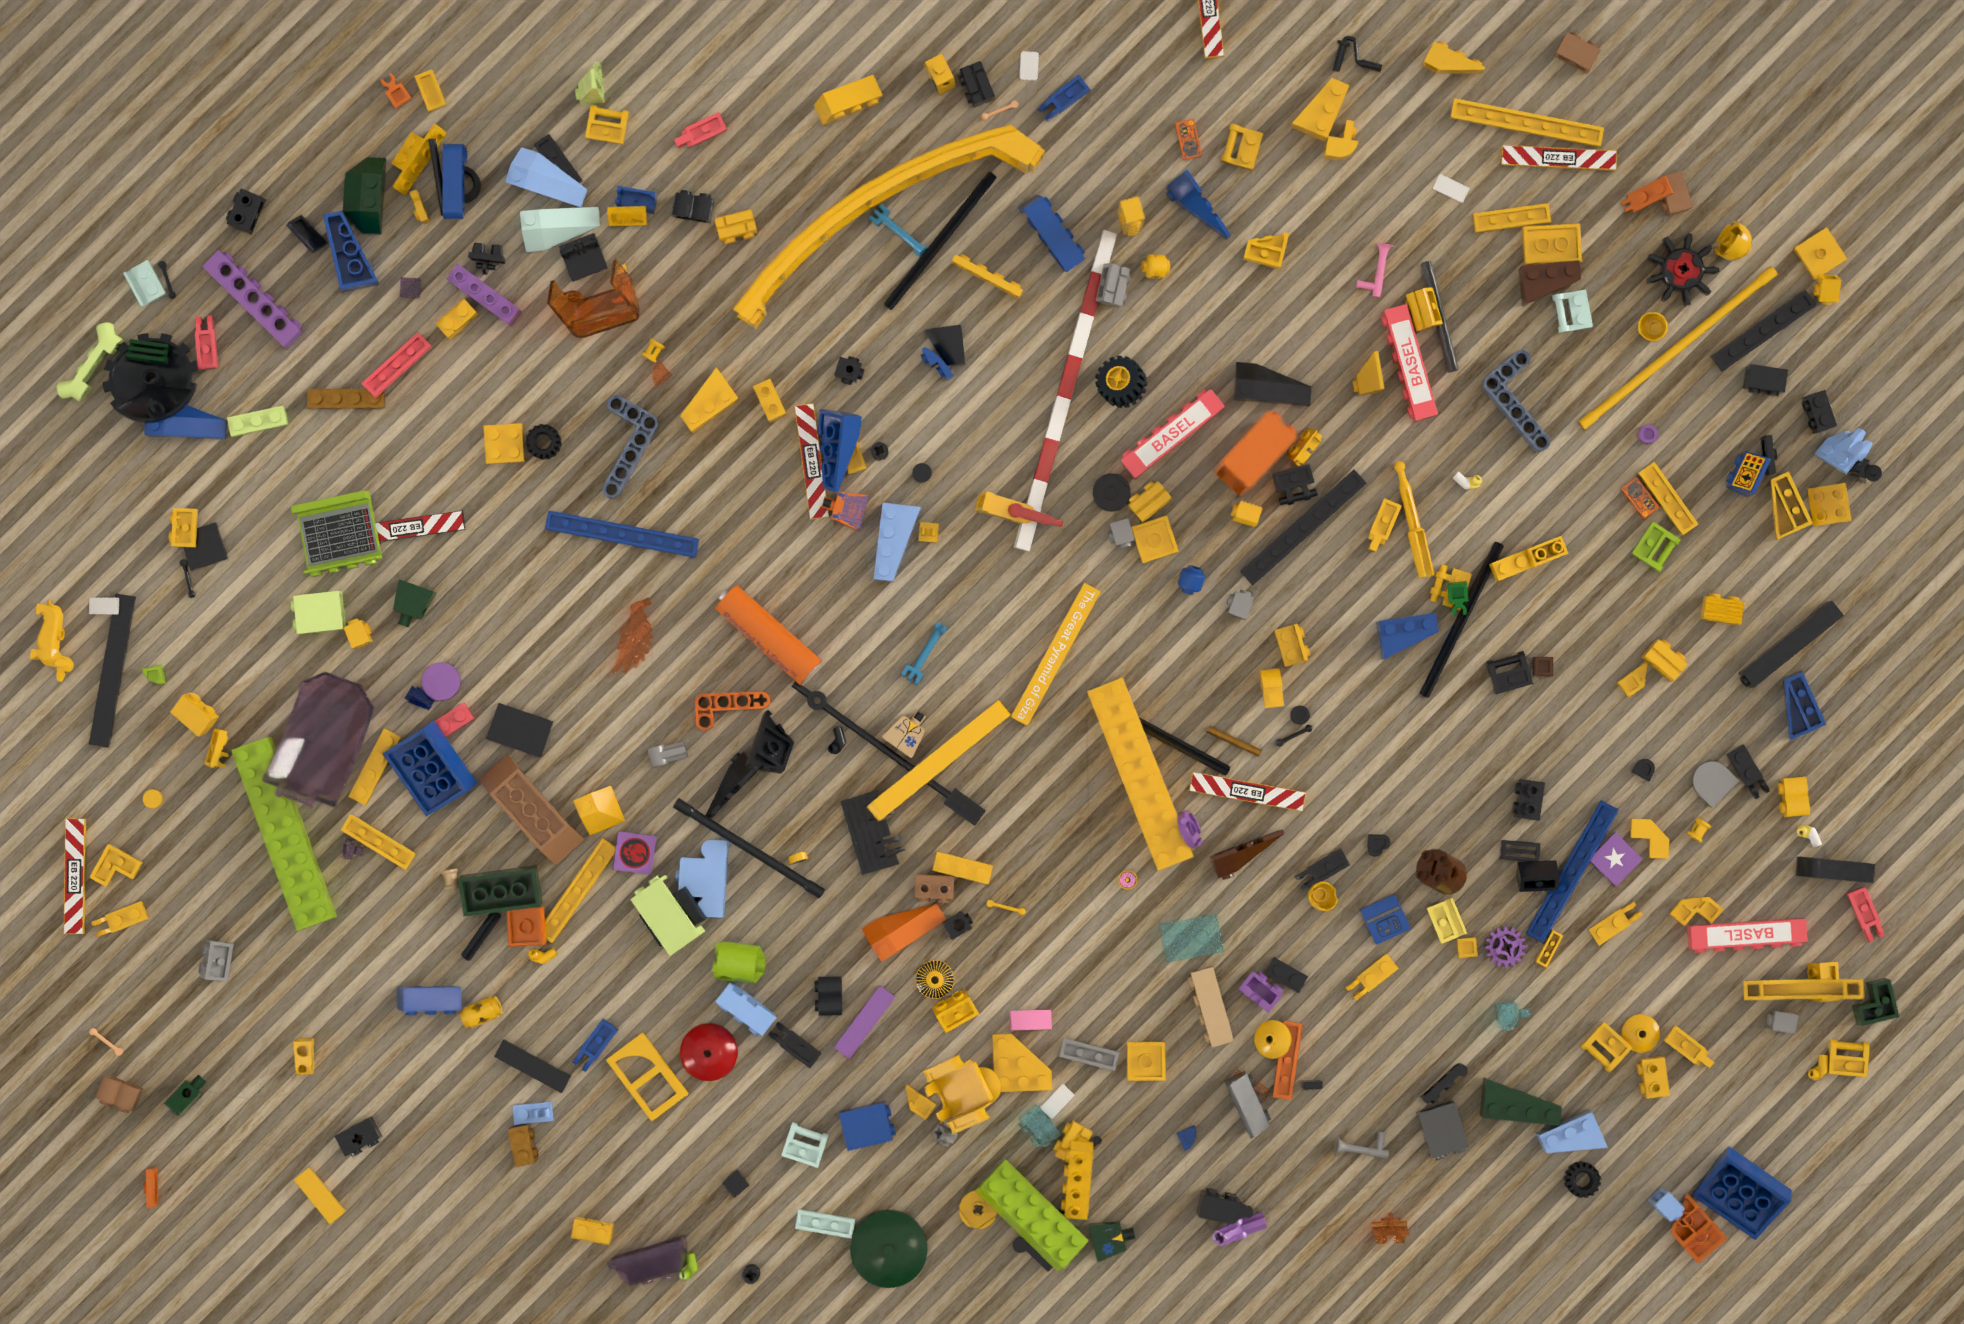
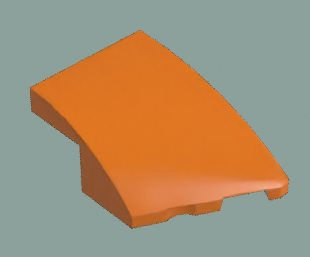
[1670,1193,1728,1264]

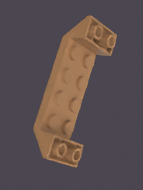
[479,754,585,865]

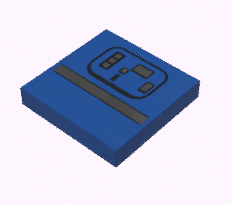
[1360,894,1411,945]

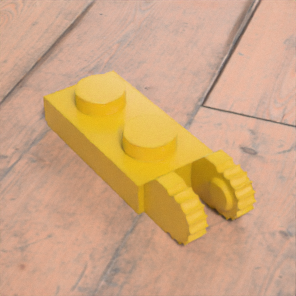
[91,901,149,937]
[1587,901,1643,946]
[1346,953,1399,1001]

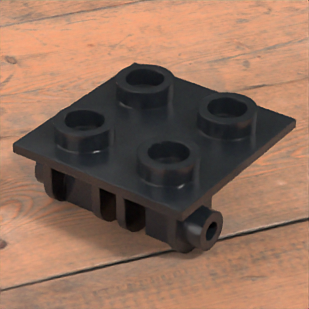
[559,233,608,282]

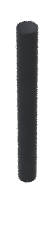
[428,138,443,216]

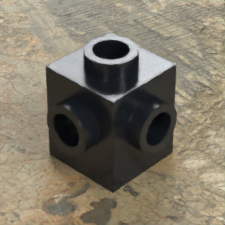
[834,356,865,385]

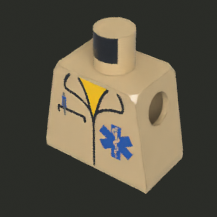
[882,710,926,758]

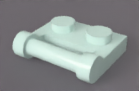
[1552,289,1593,333]
[781,1122,829,1168]

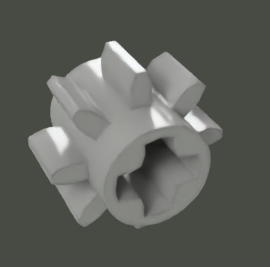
[934,1121,957,1146]

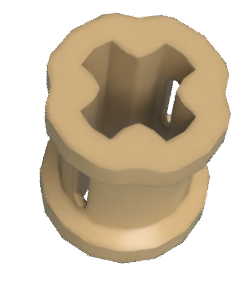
[441,868,459,890]

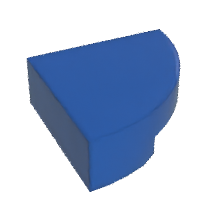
[1177,1125,1196,1151]

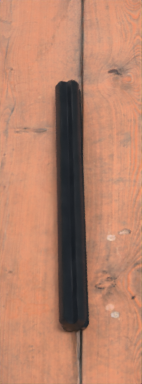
[1139,717,1230,775]

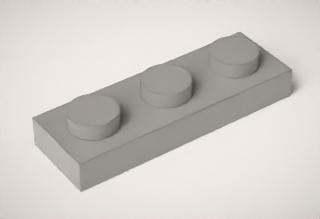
[1059,1038,1120,1071]

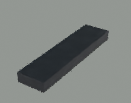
[494,1039,571,1093]

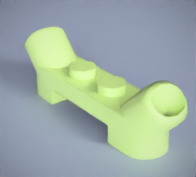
[56,323,123,402]

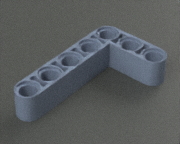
[1481,350,1550,452]
[602,395,660,499]

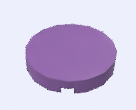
[422,662,461,701]
[1177,810,1202,848]

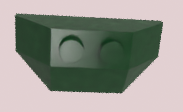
[343,157,386,235]

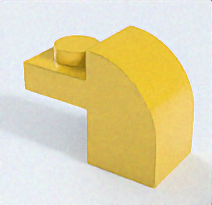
[1323,120,1359,160]
[1259,668,1284,708]

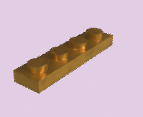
[307,389,385,409]

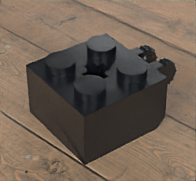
[1197,1188,1254,1225]

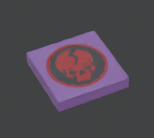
[612,831,656,874]

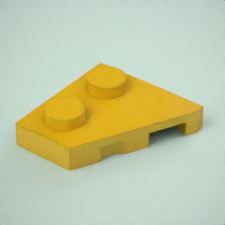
[1243,232,1289,269]

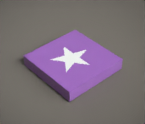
[1590,832,1643,886]

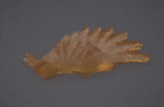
[612,597,653,673]

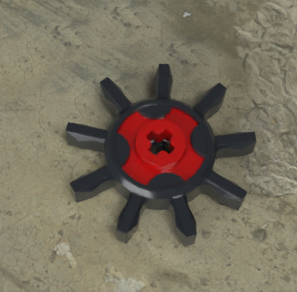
[1646,233,1720,307]

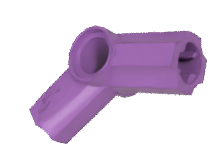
[1212,1212,1267,1247]

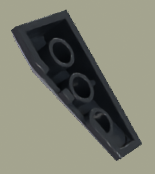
[1234,362,1311,406]
[706,752,759,819]

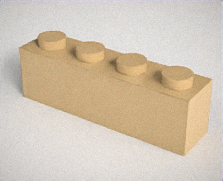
[1188,966,1234,1047]

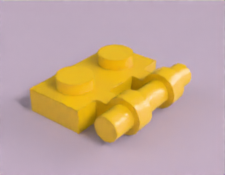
[1429,564,1472,611]

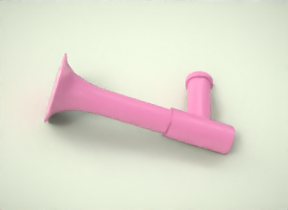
[1356,243,1394,297]

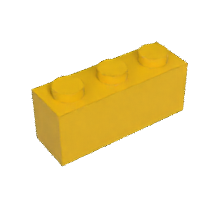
[933,851,993,884]

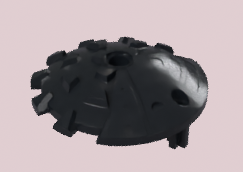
[103,333,198,423]

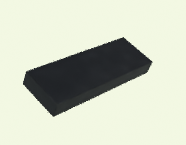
[534,134,583,183]

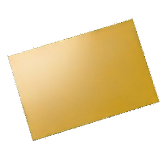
[1522,224,1582,265]

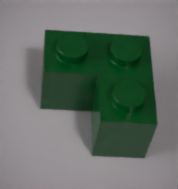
[1852,978,1900,1026]

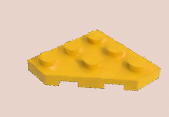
[992,1033,1052,1092]

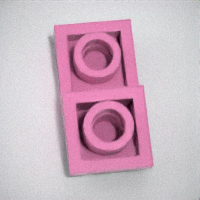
[1010,1010,1052,1031]

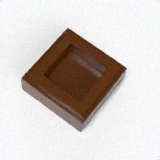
[1533,657,1553,676]

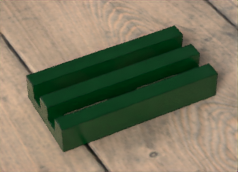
[126,339,169,364]

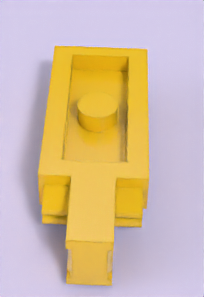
[1368,498,1402,552]
[1663,1025,1714,1068]

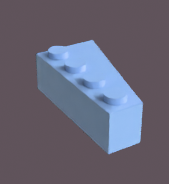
[874,503,921,582]

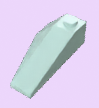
[520,207,601,253]

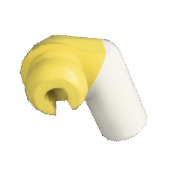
[1452,471,1482,490]
[1796,825,1822,848]

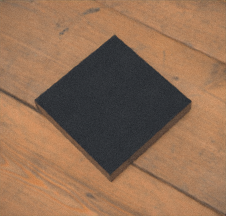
[183,522,228,571]

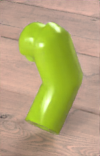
[679,1251,698,1281]

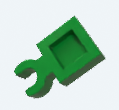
[1447,581,1468,616]

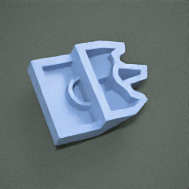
[1815,428,1873,474]

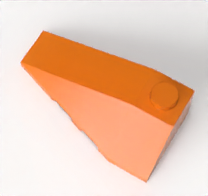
[862,903,947,962]

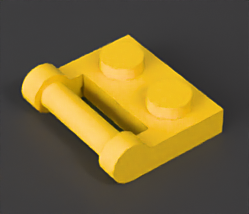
[585,105,629,145]
[1220,124,1263,171]
[1580,1021,1633,1073]
[1828,1039,1870,1077]

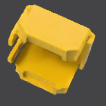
[922,1054,993,1134]

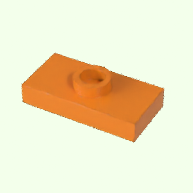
[143,1167,158,1208]

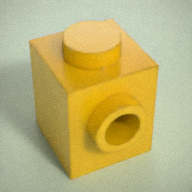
[1813,274,1842,305]
[343,618,373,649]

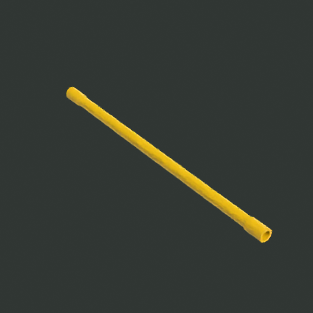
[1578,266,1778,430]

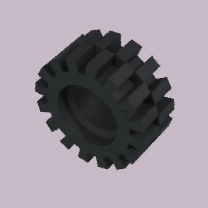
[525,424,562,460]
[1564,1161,1601,1198]

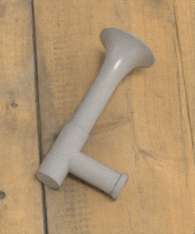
[1334,1131,1389,1159]

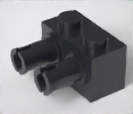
[1512,779,1545,821]

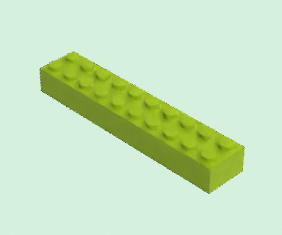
[231,737,337,931]

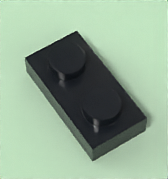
[1265,957,1308,993]

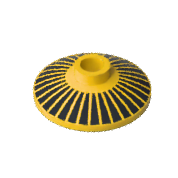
[916,960,954,999]

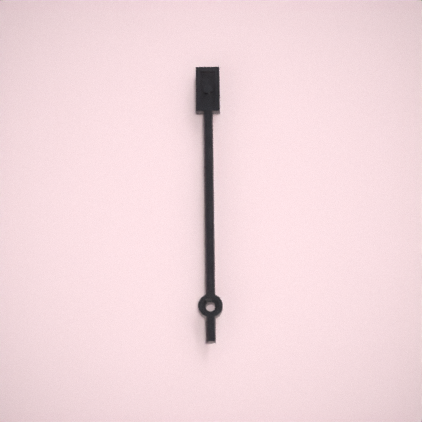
[792,681,986,826]

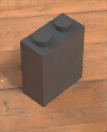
[1416,1100,1469,1160]

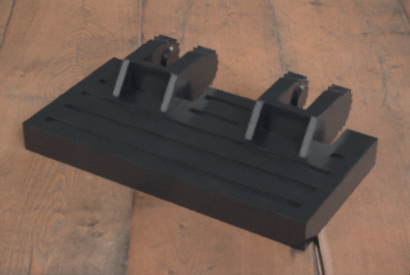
[841,790,905,875]

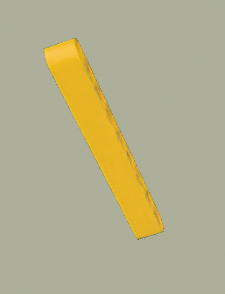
[867,700,1011,822]

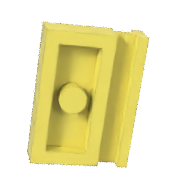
[1426,897,1467,944]

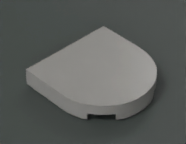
[1692,762,1739,808]

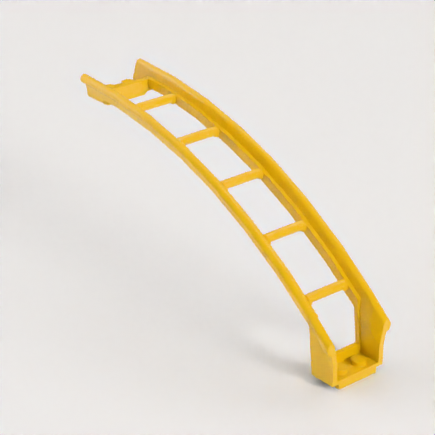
[733,125,1045,329]

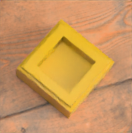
[1456,937,1478,958]

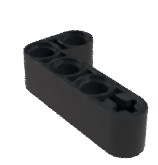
[1796,856,1875,883]

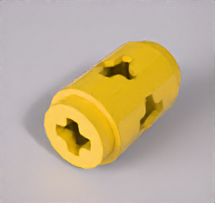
[459,996,503,1028]

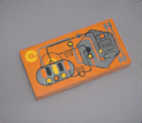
[1175,119,1202,161]
[1620,477,1660,519]

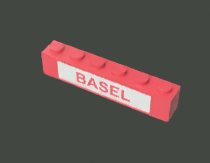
[1381,304,1438,422]
[1120,389,1225,480]
[1687,918,1808,953]

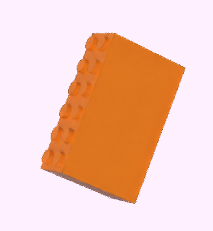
[1213,410,1298,498]

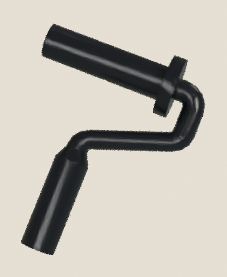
[1332,36,1382,72]

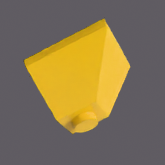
[1352,351,1385,396]
[573,786,626,836]

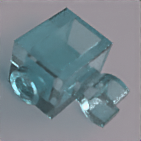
[1495,1002,1531,1031]

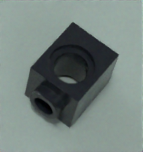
[942,911,973,940]

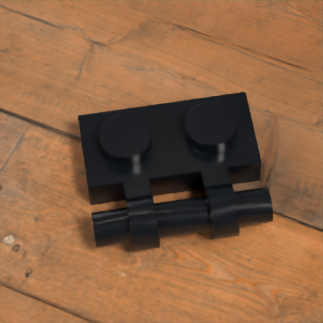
[1272,464,1318,506]

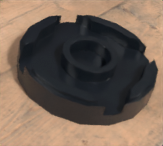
[1092,473,1131,512]

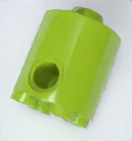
[712,941,766,984]

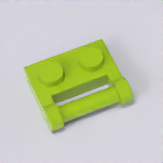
[1631,521,1681,572]

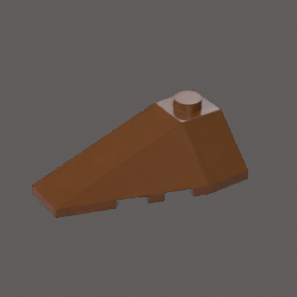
[1210,830,1284,880]

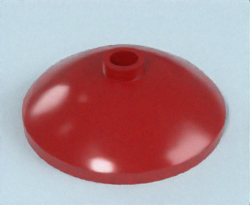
[680,1023,738,1081]

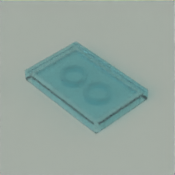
[1160,914,1224,963]

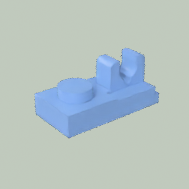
[513,1101,554,1125]

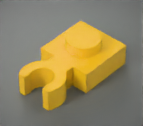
[409,189,431,224]

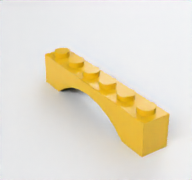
[1743,979,1864,1000]

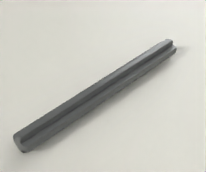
[1421,261,1458,372]

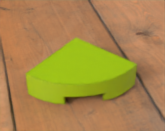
[142,665,166,684]

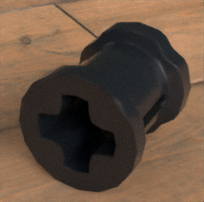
[871,442,889,461]
[742,1264,761,1284]

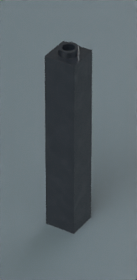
[1739,601,1844,688]

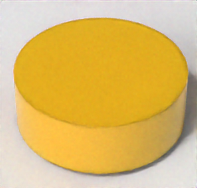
[143,789,163,809]

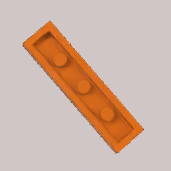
[1272,1020,1303,1100]

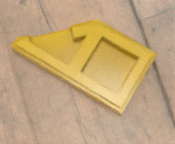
[1617,661,1648,698]

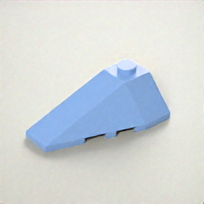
[505,147,588,208]

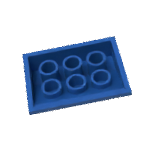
[383,720,477,817]
[1692,1146,1792,1240]

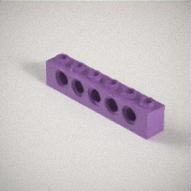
[202,250,303,349]

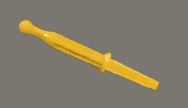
[1394,461,1435,578]

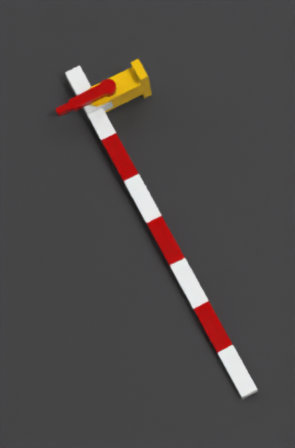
[974,230,1117,551]

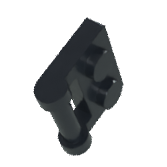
[1486,651,1533,695]

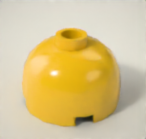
[1714,221,1752,261]

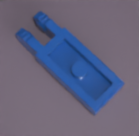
[1038,75,1091,122]
[572,1018,619,1072]

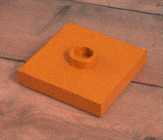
[506,906,546,947]

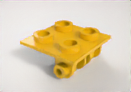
[1807,483,1852,527]

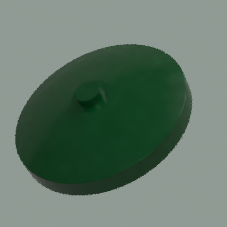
[850,1210,927,1288]

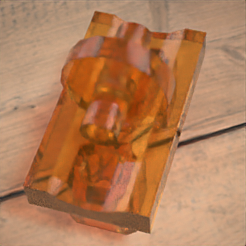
[1372,1212,1409,1244]

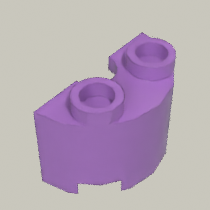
[1239,971,1283,1013]

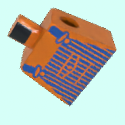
[822,492,869,531]

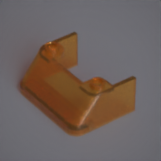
[547,259,640,338]

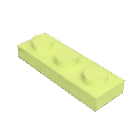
[227,406,288,437]

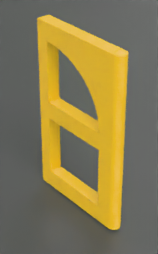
[606,1032,689,1121]

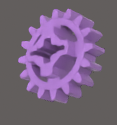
[1484,926,1527,968]

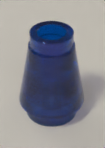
[404,686,434,711]

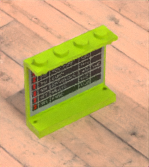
[291,490,382,577]

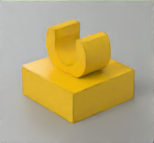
[918,522,939,543]

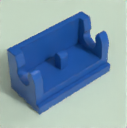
[615,186,657,214]

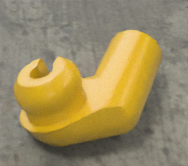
[528,947,558,964]
[1808,1055,1828,1080]

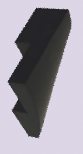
[925,325,965,366]

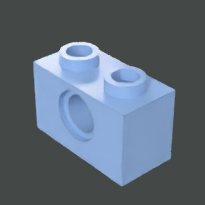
[1648,1187,1685,1222]

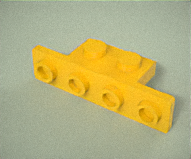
[391,124,447,196]

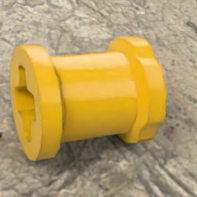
[641,338,665,363]
[1686,818,1711,843]

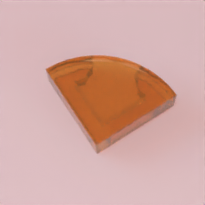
[652,360,672,387]

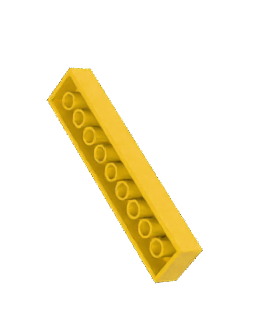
[1087,677,1194,871]

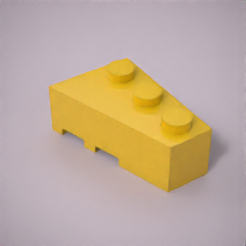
[814,75,883,126]
[680,367,740,433]
[1769,471,1813,540]

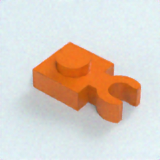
[380,73,412,110]

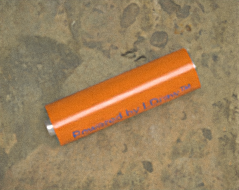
[715,585,822,685]

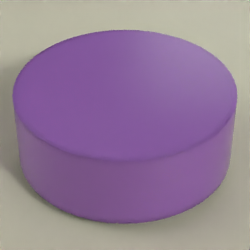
[1638,425,1658,444]

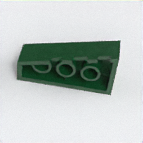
[1480,1077,1562,1126]

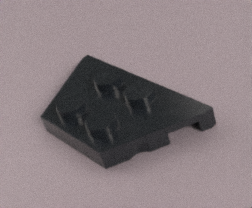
[745,710,794,774]

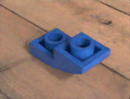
[920,347,954,380]

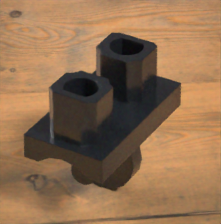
[468,242,506,275]
[1849,459,1882,484]

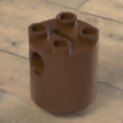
[1416,849,1467,895]

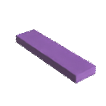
[834,985,895,1059]

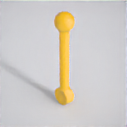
[986,900,1026,915]

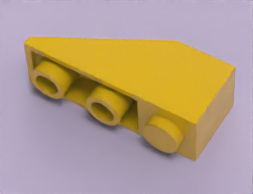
[1422,41,1485,74]

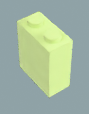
[291,591,346,635]

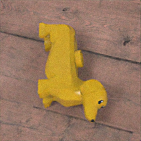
[30,599,74,682]

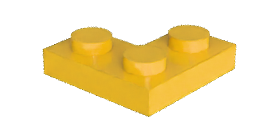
[89,844,143,887]

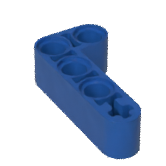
[443,144,467,219]

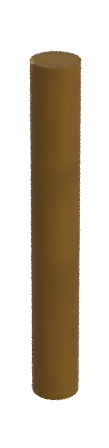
[1207,726,1262,757]

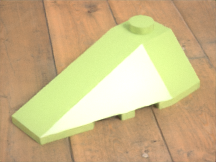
[575,62,604,105]

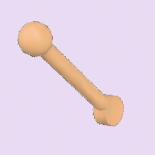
[981,100,1018,120]
[89,1028,123,1056]

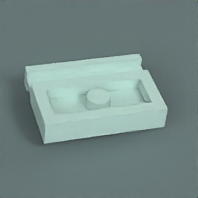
[123,260,167,307]

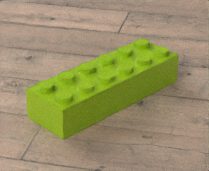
[975,1159,1089,1272]

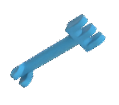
[868,203,927,257]
[901,622,947,685]

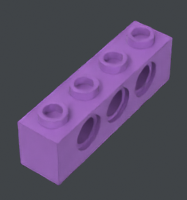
[446,263,522,327]

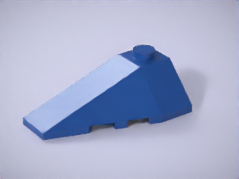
[1166,170,1231,240]
[144,405,227,439]
[818,409,862,492]

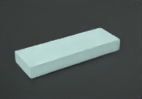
[795,1209,855,1239]

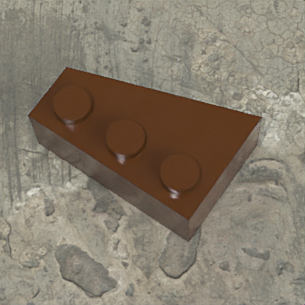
[1518,260,1581,307]

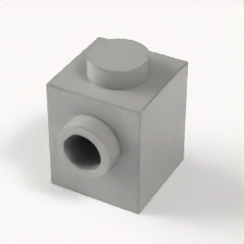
[1108,518,1135,549]
[1227,590,1254,620]

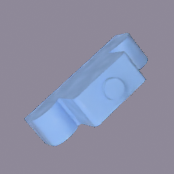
[675,839,729,918]

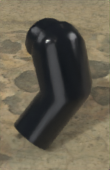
[828,726,846,754]

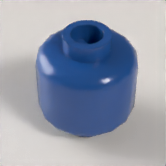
[1178,565,1205,595]

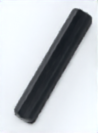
[461,912,501,961]

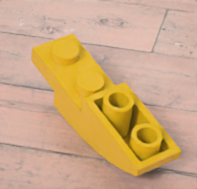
[1489,536,1568,582]

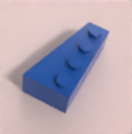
[1018,195,1085,272]
[323,211,379,293]

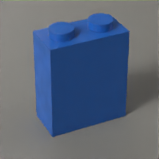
[839,1101,896,1151]

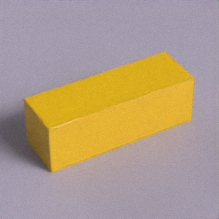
[1535,930,1563,967]

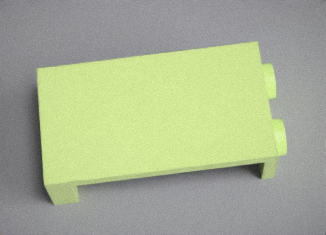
[630,875,705,956]

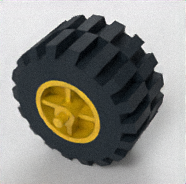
[1095,356,1147,408]

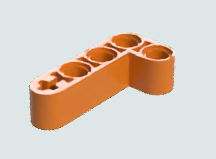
[695,691,771,731]

